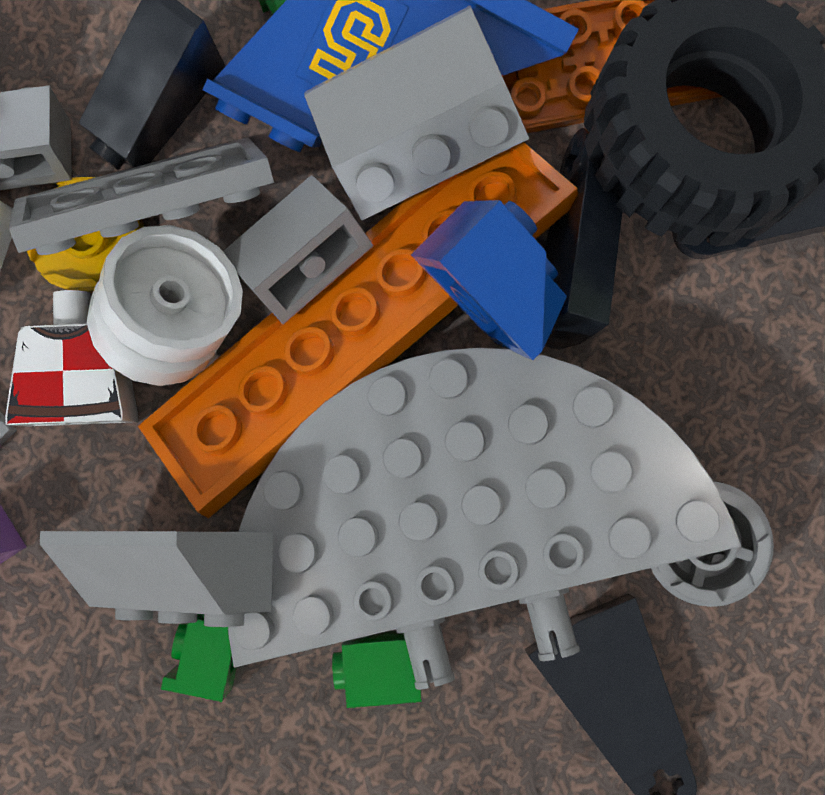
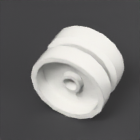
[87,225,243,386]

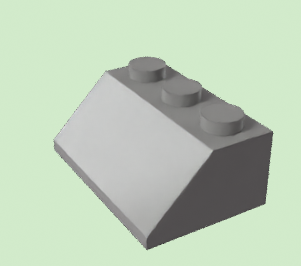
[304,6,529,220]
[40,531,273,627]

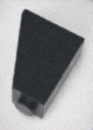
[79,0,226,171]

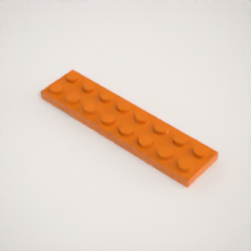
[138,142,578,519]

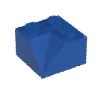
[411,200,567,360]

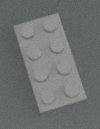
[9,137,274,255]

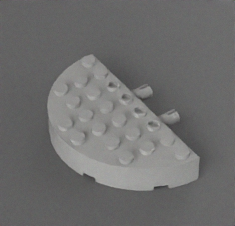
[228,348,741,690]

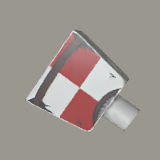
[5,290,138,427]

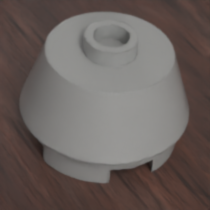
[651,482,774,607]

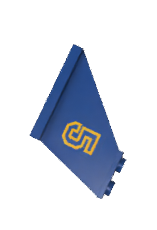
[202,0,579,152]

